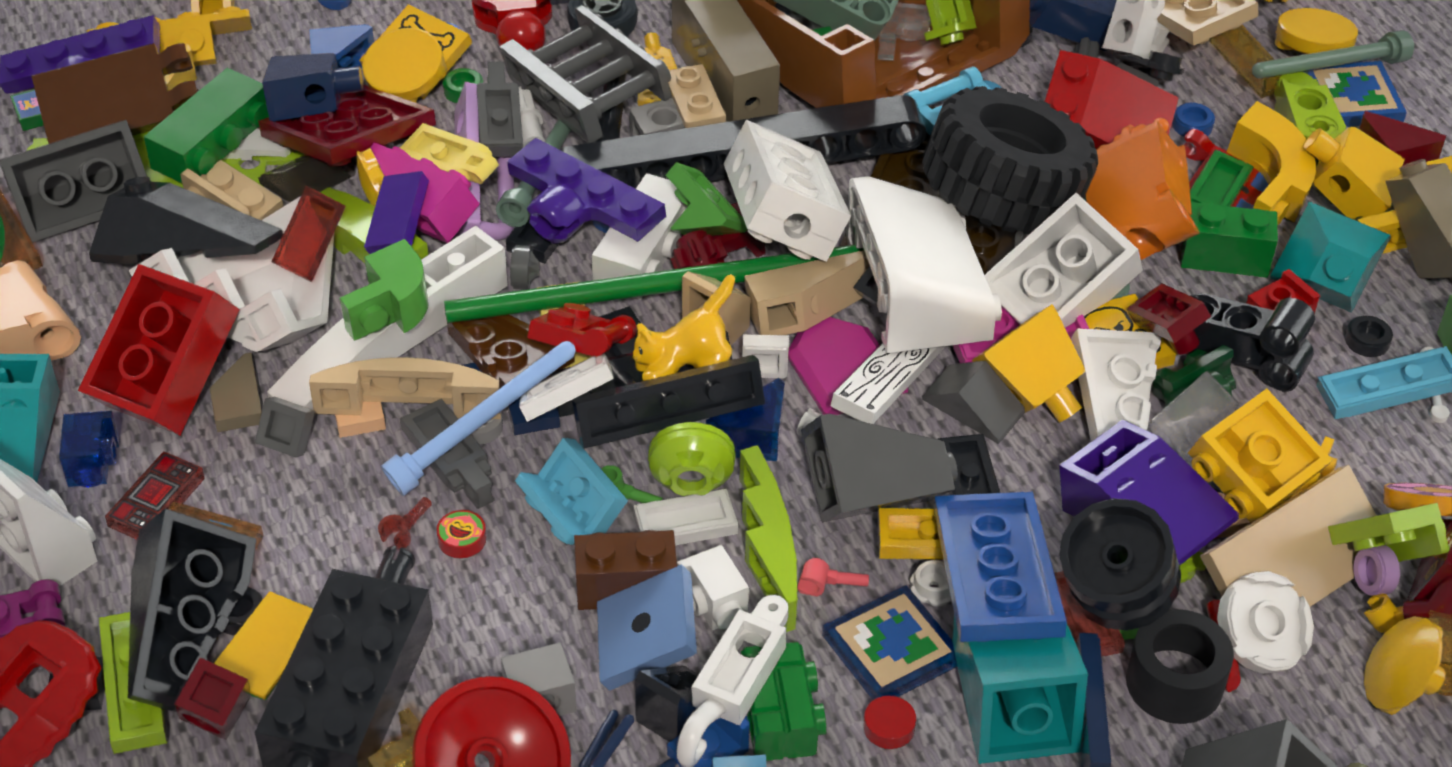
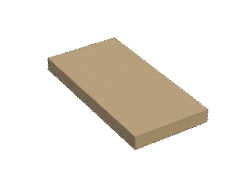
[1200,465,1377,607]

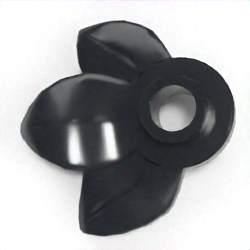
[1112,51,1185,81]

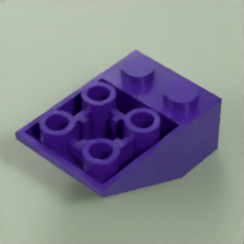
[1059,419,1239,566]

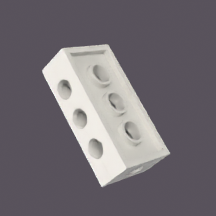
[723,120,851,262]

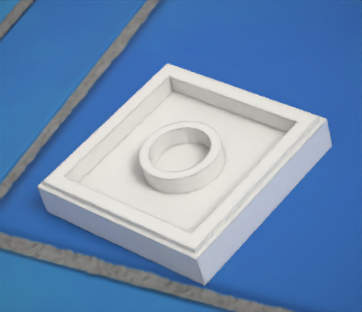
[519,353,614,422]

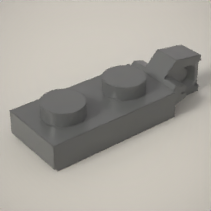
[477,61,523,157]
[400,398,494,509]

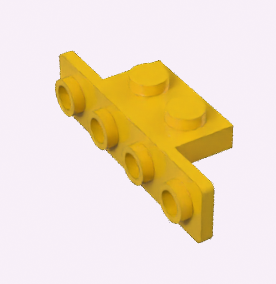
[87,6,252,67]

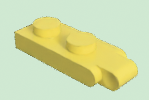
[400,123,499,184]

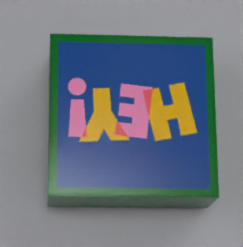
[10,89,44,131]

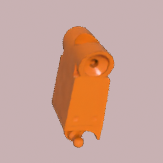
[1086,118,1200,260]

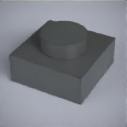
[255,396,315,457]

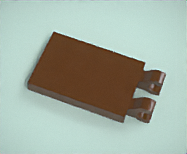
[31,43,199,144]

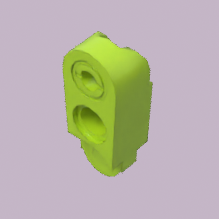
[1274,72,1346,158]

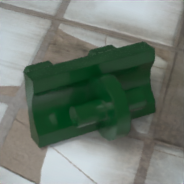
[1153,345,1236,422]

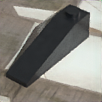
[89,177,284,264]
[128,508,257,712]

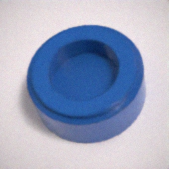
[1172,103,1215,137]

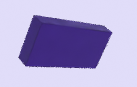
[364,171,429,254]

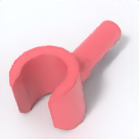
[797,558,869,597]

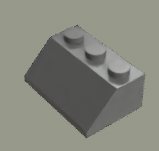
[0,120,147,243]

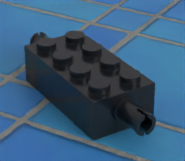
[254,546,433,767]

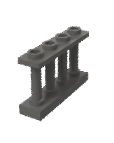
[500,5,672,143]

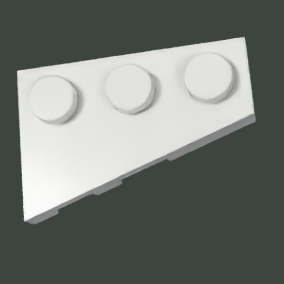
[1071,328,1161,442]

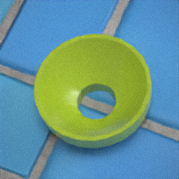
[648,422,736,496]

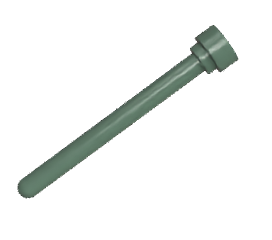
[1252,30,1414,79]
[496,119,571,227]

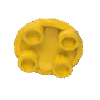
[357,148,384,206]
[1364,616,1446,715]

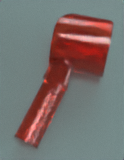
[378,497,432,550]

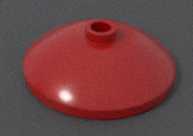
[412,676,571,767]

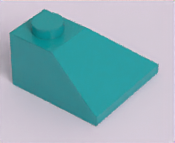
[1270,202,1390,313]

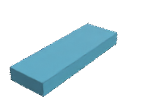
[1317,346,1452,419]

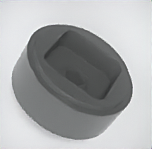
[510,245,540,290]

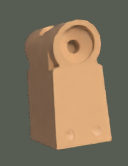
[0,260,81,361]

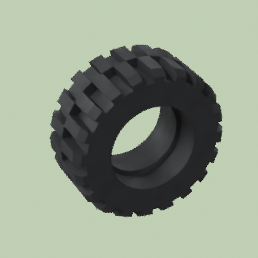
[922,86,1098,235]

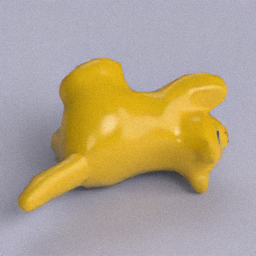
[632,274,735,381]

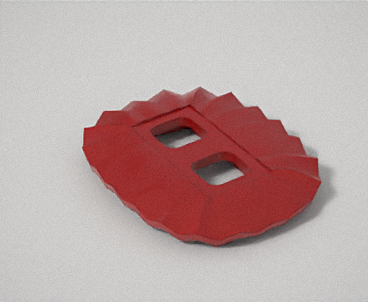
[0,620,102,767]

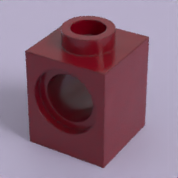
[174,657,251,740]

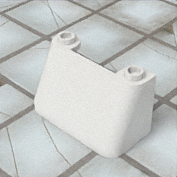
[846,176,1002,353]

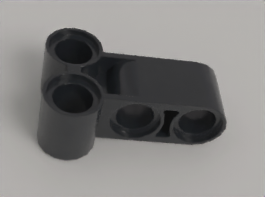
[1190,293,1315,392]

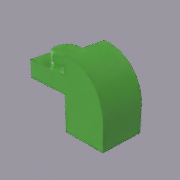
[340,239,428,341]

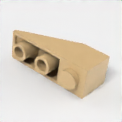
[744,250,870,335]

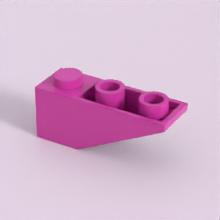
[371,142,480,243]

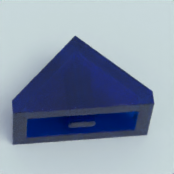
[706,378,785,462]

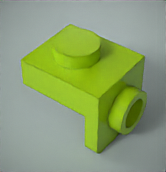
[924,0,977,46]

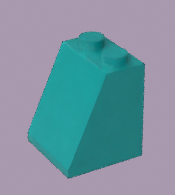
[953,614,1088,764]

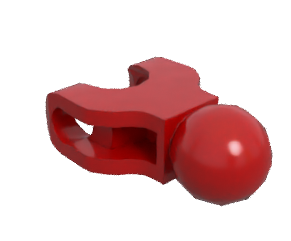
[471,0,552,51]

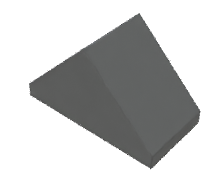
[922,360,1025,444]

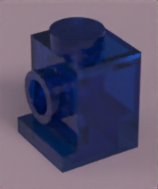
[59,410,120,488]

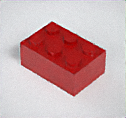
[78,264,240,436]

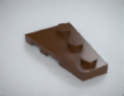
[447,315,575,388]

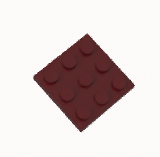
[258,85,436,166]

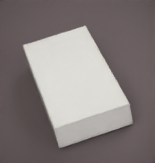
[633,488,738,545]

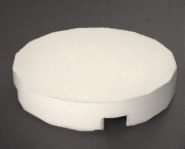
[1217,571,1314,674]

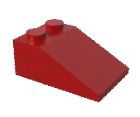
[1044,50,1179,150]

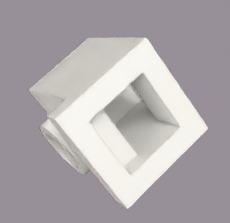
[677,545,749,631]

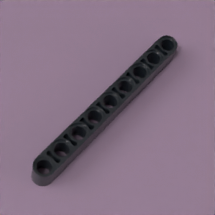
[560,95,927,189]

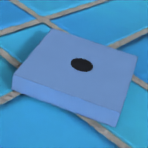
[597,564,697,691]

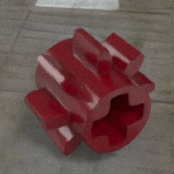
[671,230,728,269]

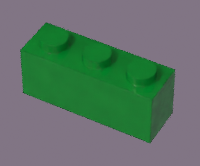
[144,67,269,184]

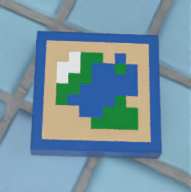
[1303,61,1407,127]

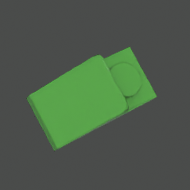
[666,162,747,236]

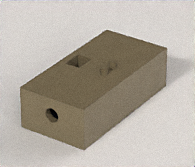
[672,0,780,122]

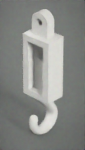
[677,595,788,767]

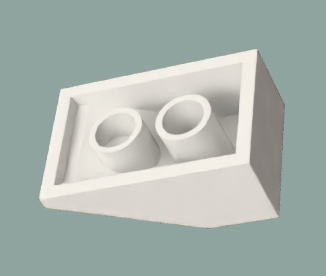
[985,193,1143,327]
[0,459,97,586]

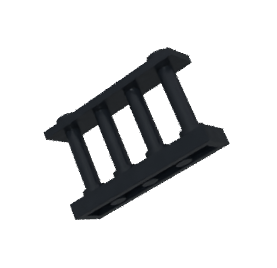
[550,330,765,449]

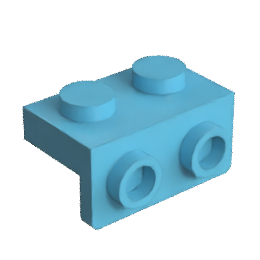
[515,438,628,545]

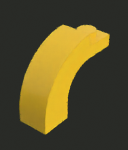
[1226,101,1316,225]

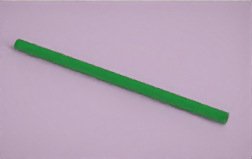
[444,245,864,323]

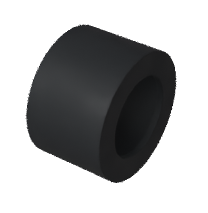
[1126,609,1234,724]

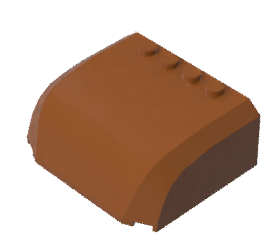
[737,0,1030,108]

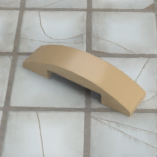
[309,357,502,419]

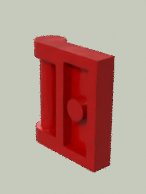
[527,303,637,356]

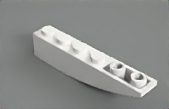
[267,226,508,410]

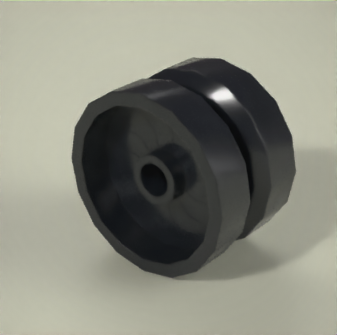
[1059,498,1181,631]

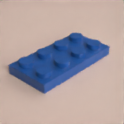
[934,492,1067,642]

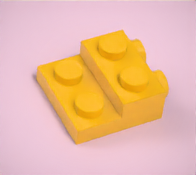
[1188,388,1333,523]

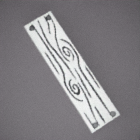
[830,344,946,424]

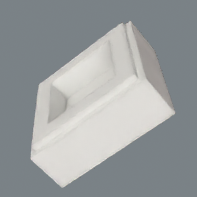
[742,334,789,378]

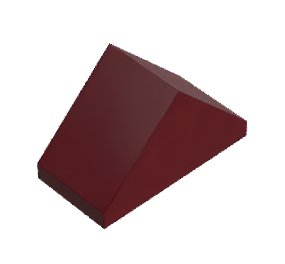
[1359,111,1447,174]

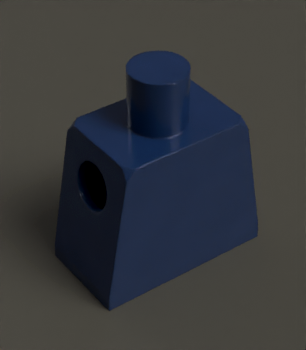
[262,53,364,121]

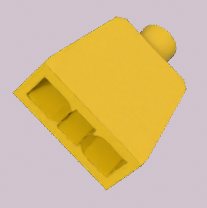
[1303,127,1404,221]
[972,304,1085,423]

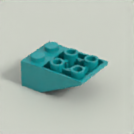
[0,354,60,483]

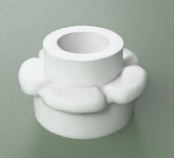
[910,560,951,607]

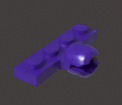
[0,15,160,94]
[507,138,666,244]

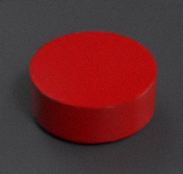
[863,696,916,749]

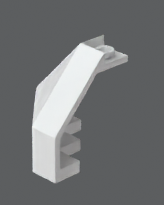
[129,195,334,352]

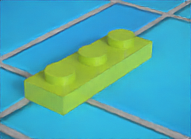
[99,612,167,754]

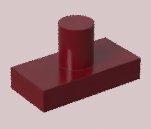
[1126,283,1211,355]

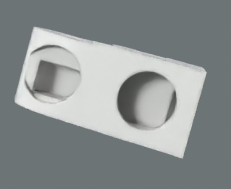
[1102,0,1165,60]

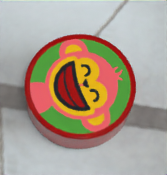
[436,510,486,558]

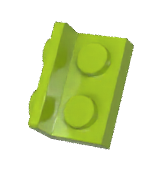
[1328,503,1449,562]

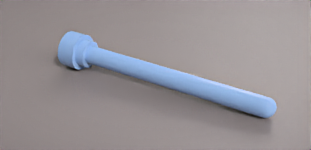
[380,341,576,496]

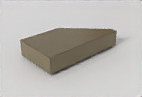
[210,352,262,432]

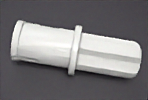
[518,86,545,148]

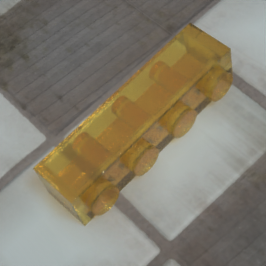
[1209,25,1286,99]

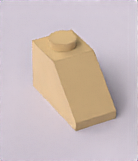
[682,271,751,346]

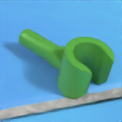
[601,465,663,503]

